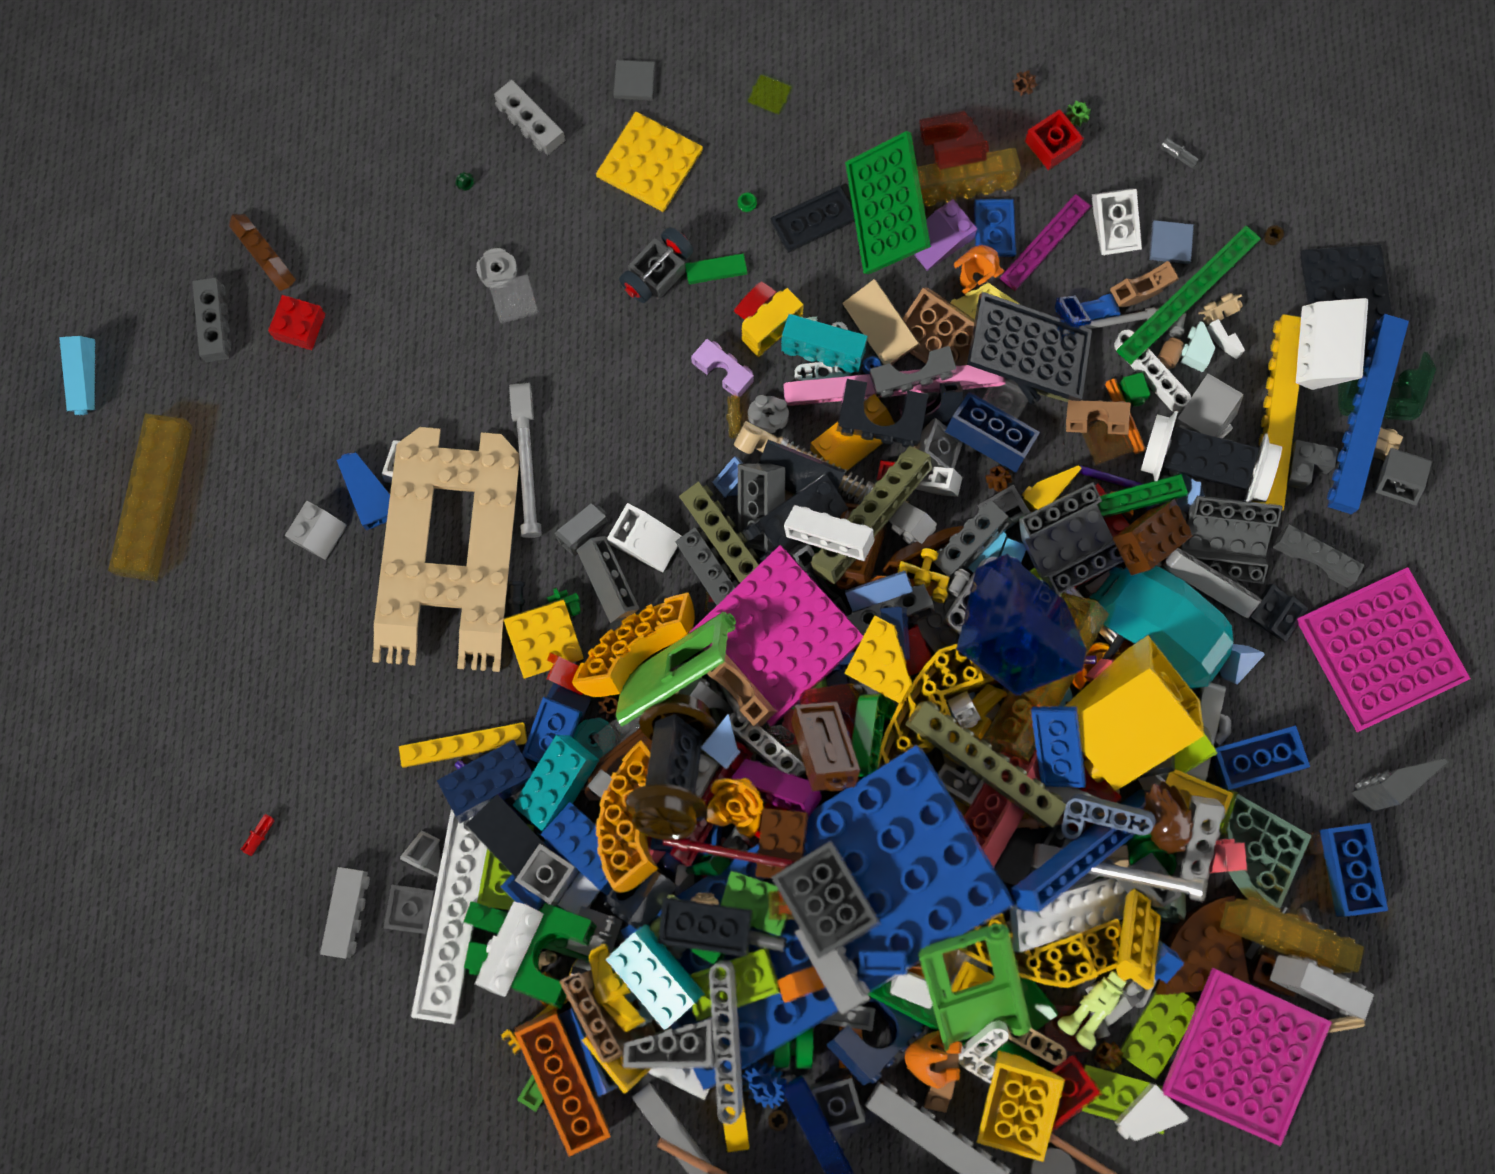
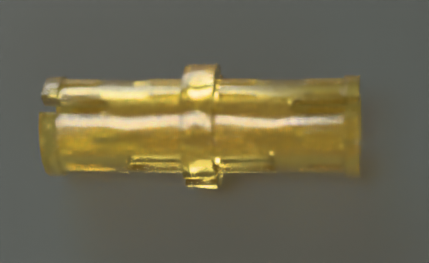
[726,396,742,438]

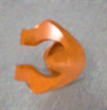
[954,245,1004,294]
[905,1030,962,1089]

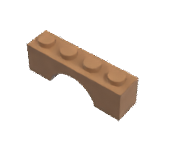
[707,653,777,726]

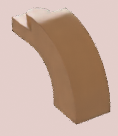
[1110,261,1179,307]
[924,1045,959,1113]

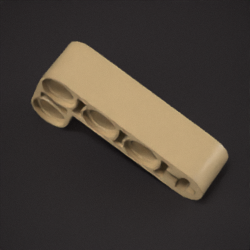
[1008,1028,1067,1065]

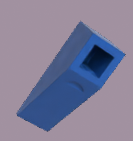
[1154,941,1184,984]

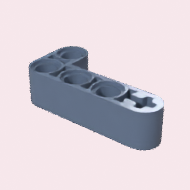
[1062,794,1156,839]

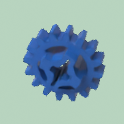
[742,1062,789,1108]

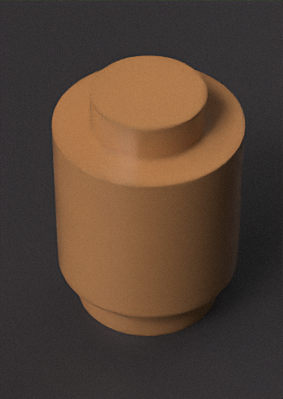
[1157,338,1184,369]

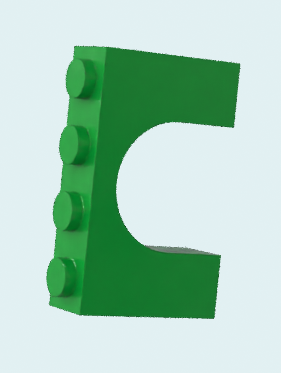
[510,903,597,1009]

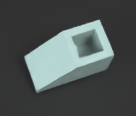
[1181,321,1215,372]

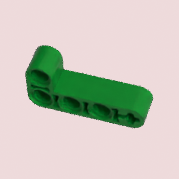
[852,694,896,777]

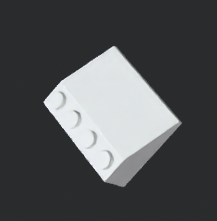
[1296,298,1368,390]

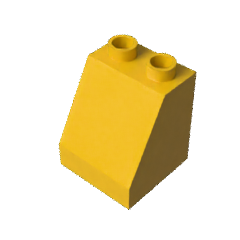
[1064,635,1204,791]

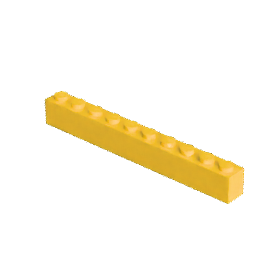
[1251,314,1301,511]

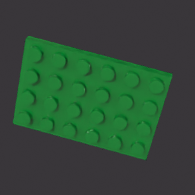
[845,131,931,274]

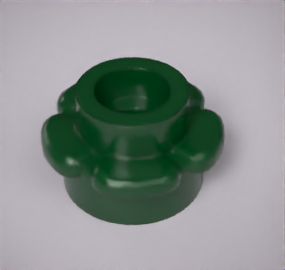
[455,172,474,191]

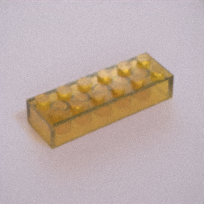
[917,148,1021,206]
[1220,897,1364,974]

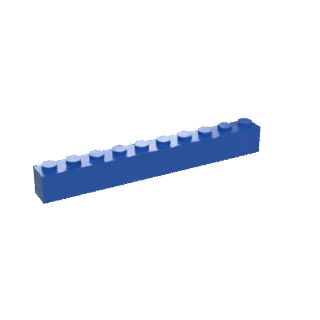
[1327,314,1409,514]
[1012,790,1151,912]

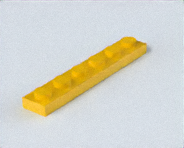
[399,722,527,768]

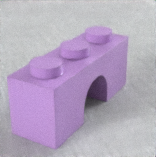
[691,339,754,399]

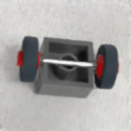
[619,227,693,303]

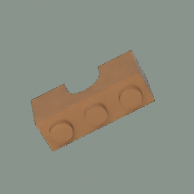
[1066,400,1131,435]

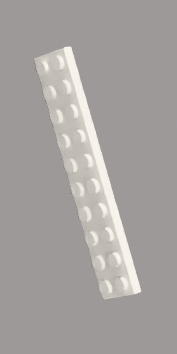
[411,809,487,1024]

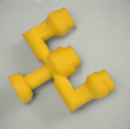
[897,548,950,603]

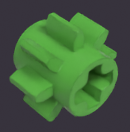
[1066,101,1091,127]

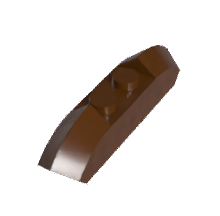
[229,214,296,291]
[882,526,968,576]

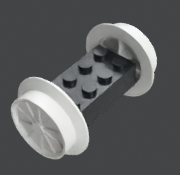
[1141,411,1282,503]

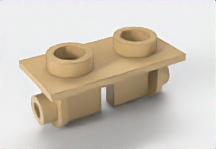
[1198,293,1243,325]

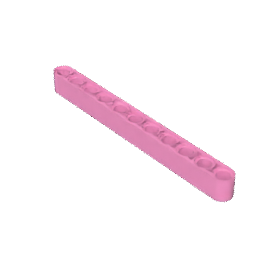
[783,365,1006,406]

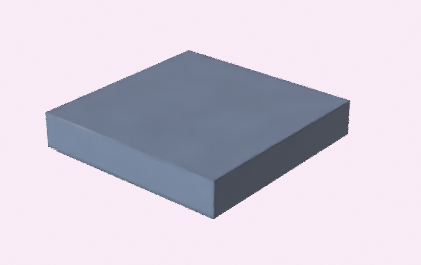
[1150,220,1193,264]

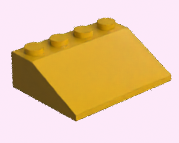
[977,1050,1064,1162]

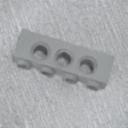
[494,80,565,155]
[1172,795,1225,880]

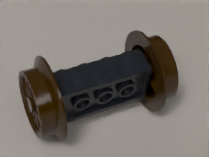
[626,693,717,840]

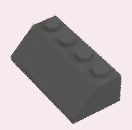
[738,464,785,552]

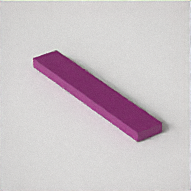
[1000,194,1091,291]

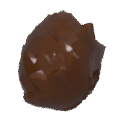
[1143,781,1193,855]

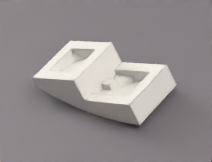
[1207,319,1245,359]

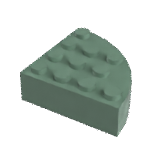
[1219,792,1311,915]

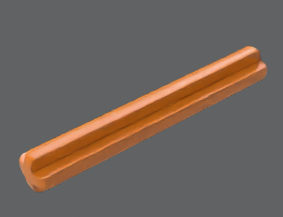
[1105,379,1145,454]

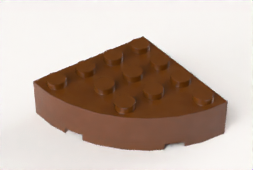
[1156,896,1250,995]

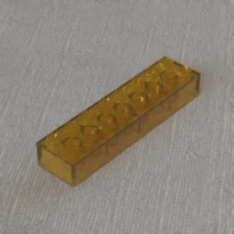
[108,413,193,582]
[984,593,1109,761]

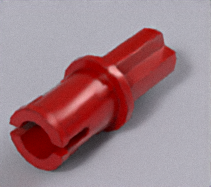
[240,814,274,856]

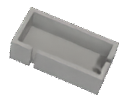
[1270,954,1374,1020]

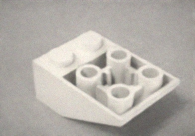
[607,503,682,572]

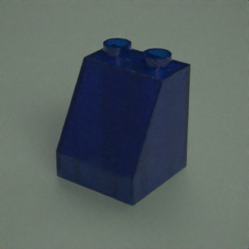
[956,554,1086,696]

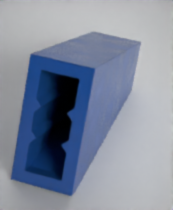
[337,452,390,530]

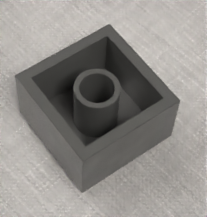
[809,1073,865,1134]

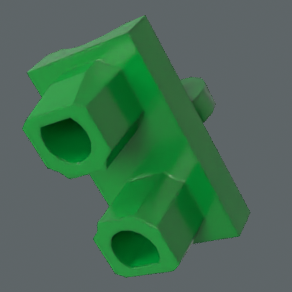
[547,587,581,617]

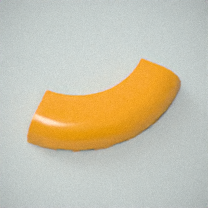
[572,593,695,697]
[596,740,658,892]

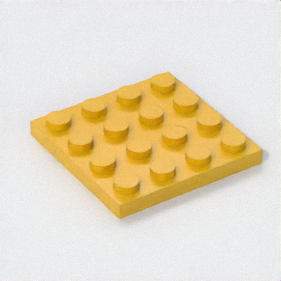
[596,111,703,212]

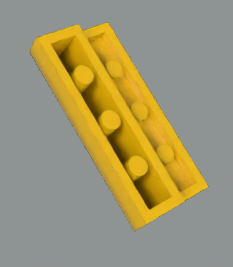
[1117,889,1161,990]

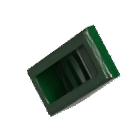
[685,853,731,876]

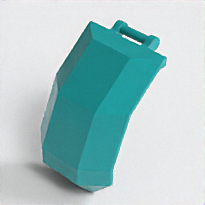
[1088,566,1233,688]

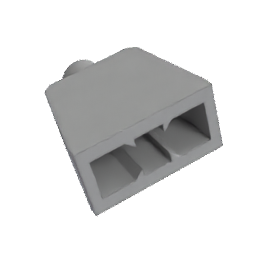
[1085,980,1143,1027]

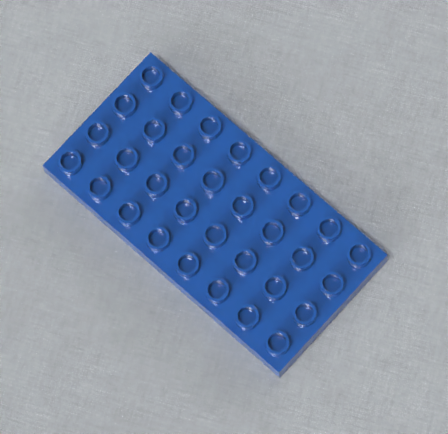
[621,746,1016,1090]

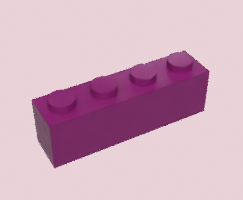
[732,759,822,818]

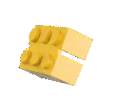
[742,288,803,357]

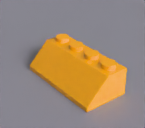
[810,394,895,472]

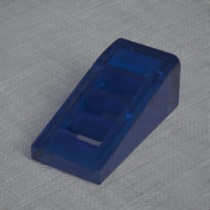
[1054,295,1091,327]

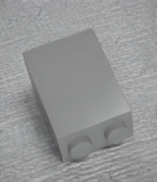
[1175,374,1243,438]

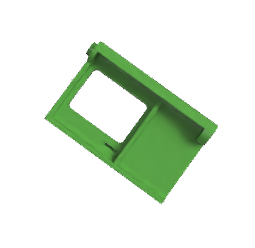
[616,612,736,726]
[919,924,1031,1051]

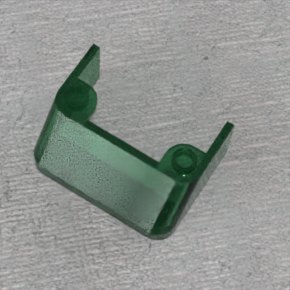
[1338,352,1437,421]

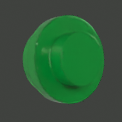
[737,193,757,212]

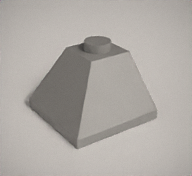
[914,418,963,469]

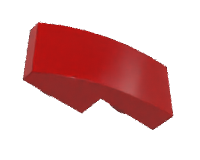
[734,281,776,320]

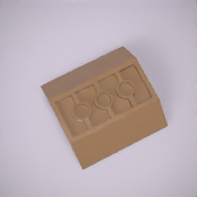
[560,967,672,1064]

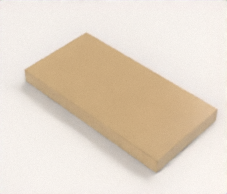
[842,279,919,365]

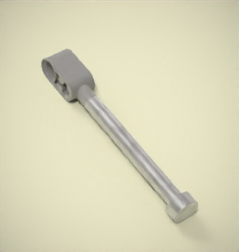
[509,383,542,538]
[1031,844,1207,901]

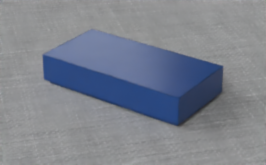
[859,951,907,975]

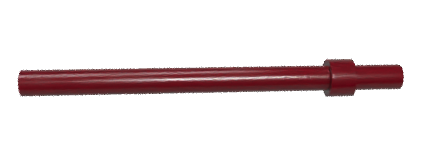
[663,837,794,868]

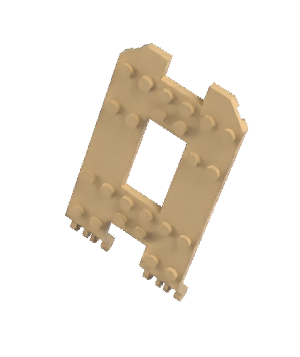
[372,427,520,672]

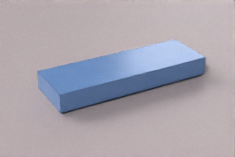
[845,570,913,612]

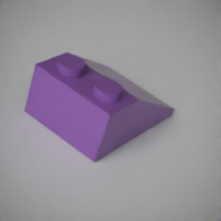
[914,199,977,271]

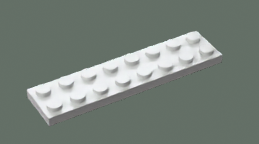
[1010,877,1128,952]

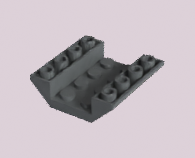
[1019,482,1124,595]
[1181,496,1283,584]

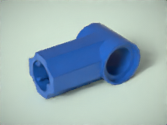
[1077,294,1120,322]

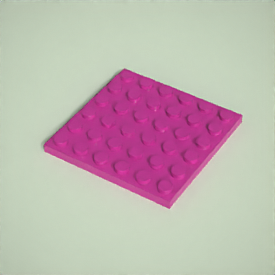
[689,545,864,726]
[1297,567,1470,732]
[1161,968,1332,1146]

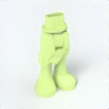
[1057,971,1127,1050]

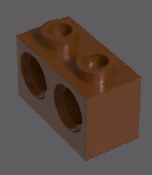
[1248,952,1296,997]

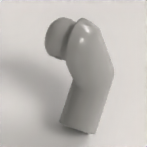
[1214,714,1231,747]

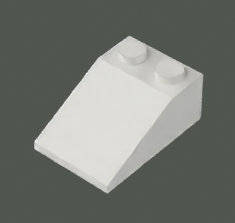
[1092,189,1142,255]

